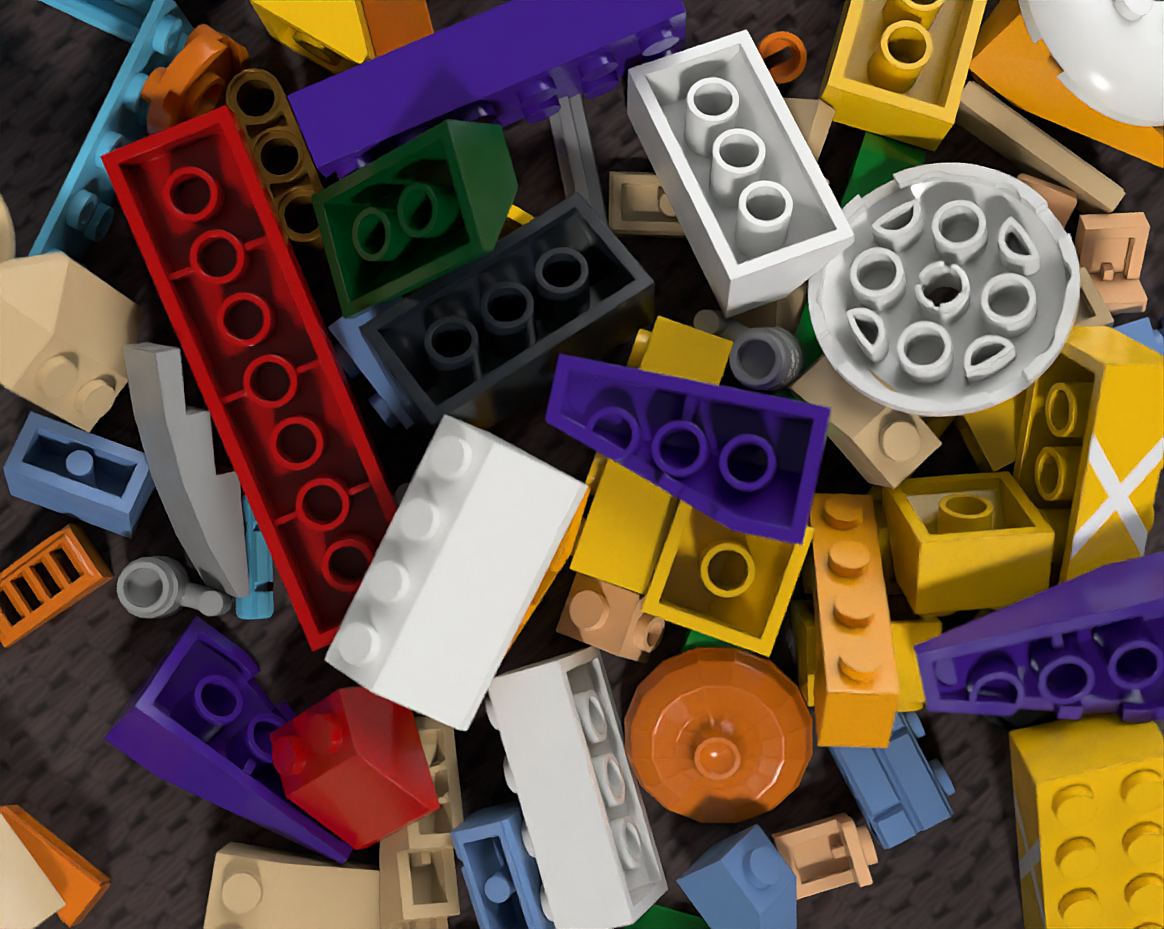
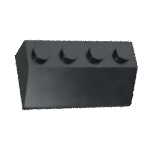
[359,192,655,444]

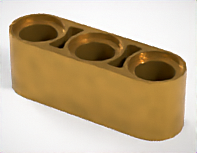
[225,68,326,253]

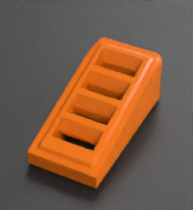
[0,524,114,648]
[0,805,111,928]

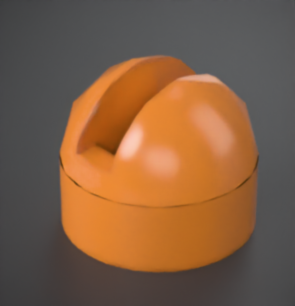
[756,31,807,84]

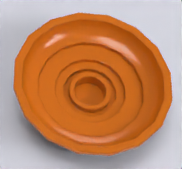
[624,647,813,823]

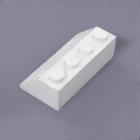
[627,29,855,318]
[324,414,588,731]
[485,646,668,929]

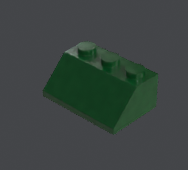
[311,120,519,319]

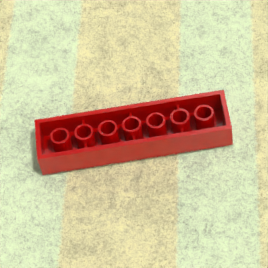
[100,105,399,652]

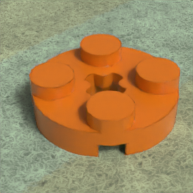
[141,24,250,136]

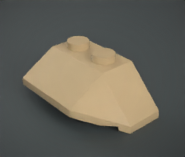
[0,252,143,433]

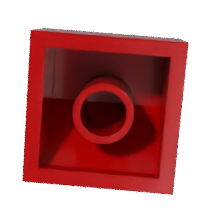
[269,686,441,850]

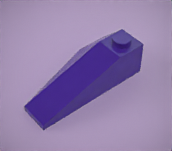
[545,354,831,545]
[914,552,1164,723]
[103,616,353,864]

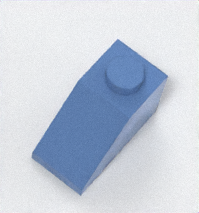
[676,824,797,929]

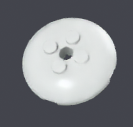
[1018,0,1164,127]
[808,163,1080,416]

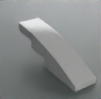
[123,342,250,598]

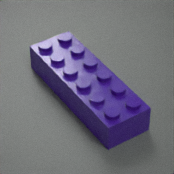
[287,0,686,184]

